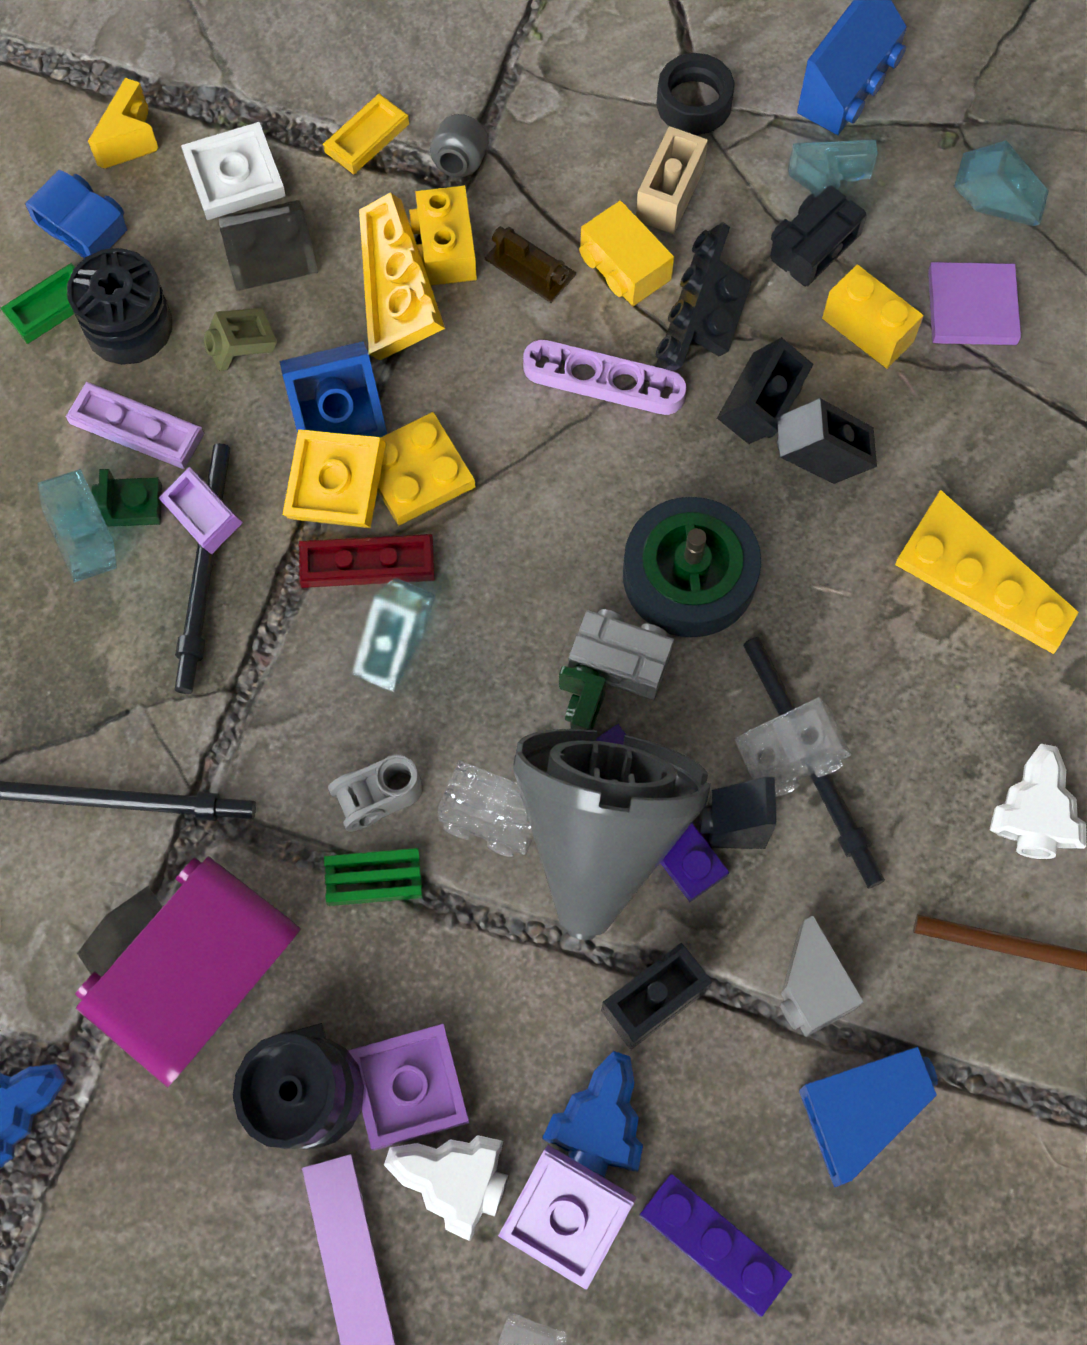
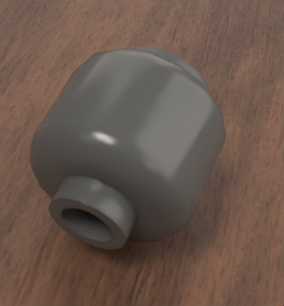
[430,114,489,178]

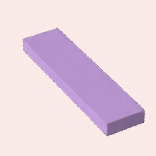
[302,1154,396,1345]

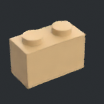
[636,126,708,234]

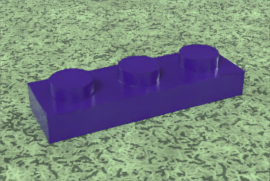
[639,1174,792,1317]

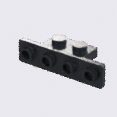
[655,222,752,372]

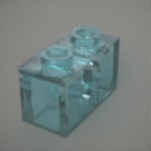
[37,469,117,583]

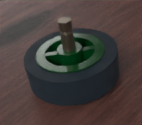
[623,497,761,637]

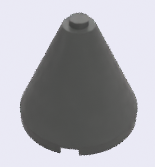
[513,729,711,940]

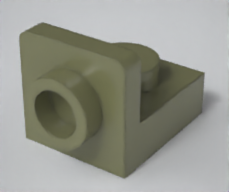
[204,308,277,371]

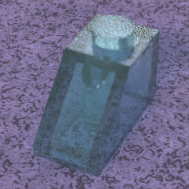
[954,140,1049,226]
[352,578,436,691]

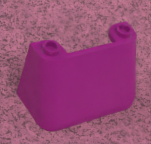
[75,856,301,1088]

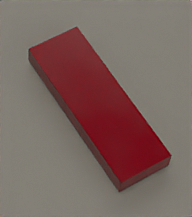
[299,534,435,588]

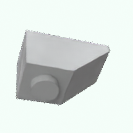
[780,916,863,1037]

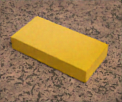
[323,93,409,175]

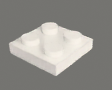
[181,122,286,220]

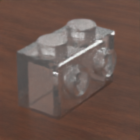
[734,697,851,797]

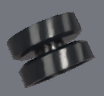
[233,1033,364,1149]

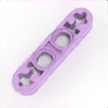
[523,340,686,415]

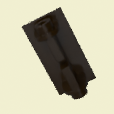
[485,226,576,303]

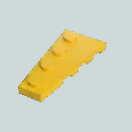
[359,192,445,360]
[895,490,1079,654]

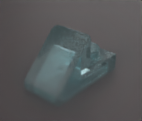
[788,140,878,196]

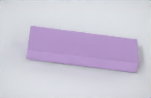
[66,382,204,469]

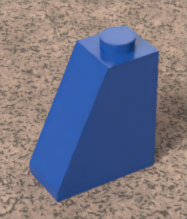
[799,1047,938,1188]

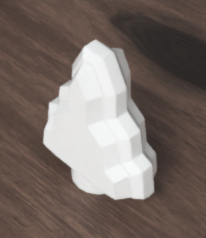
[990,744,1086,859]
[384,1135,508,1241]

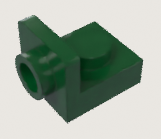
[91,469,162,527]
[559,665,606,730]

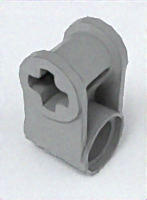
[328,755,423,832]

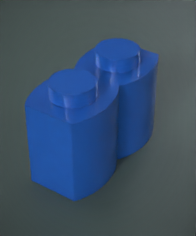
[25,170,127,258]

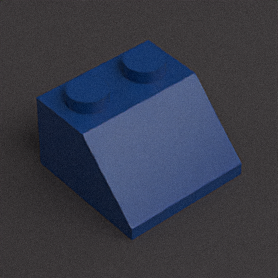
[279,341,388,438]

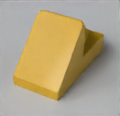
[88,78,159,169]

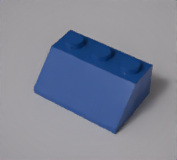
[797,0,907,135]

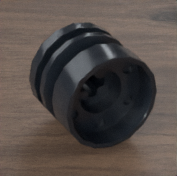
[67,248,172,365]

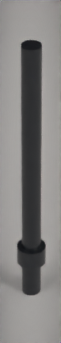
[174,443,231,694]
[743,637,885,889]
[0,781,256,821]

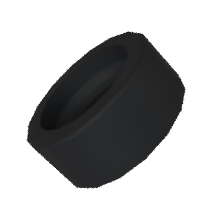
[656,53,735,135]

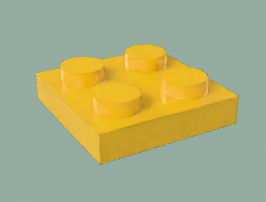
[377,412,475,526]
[282,429,386,528]

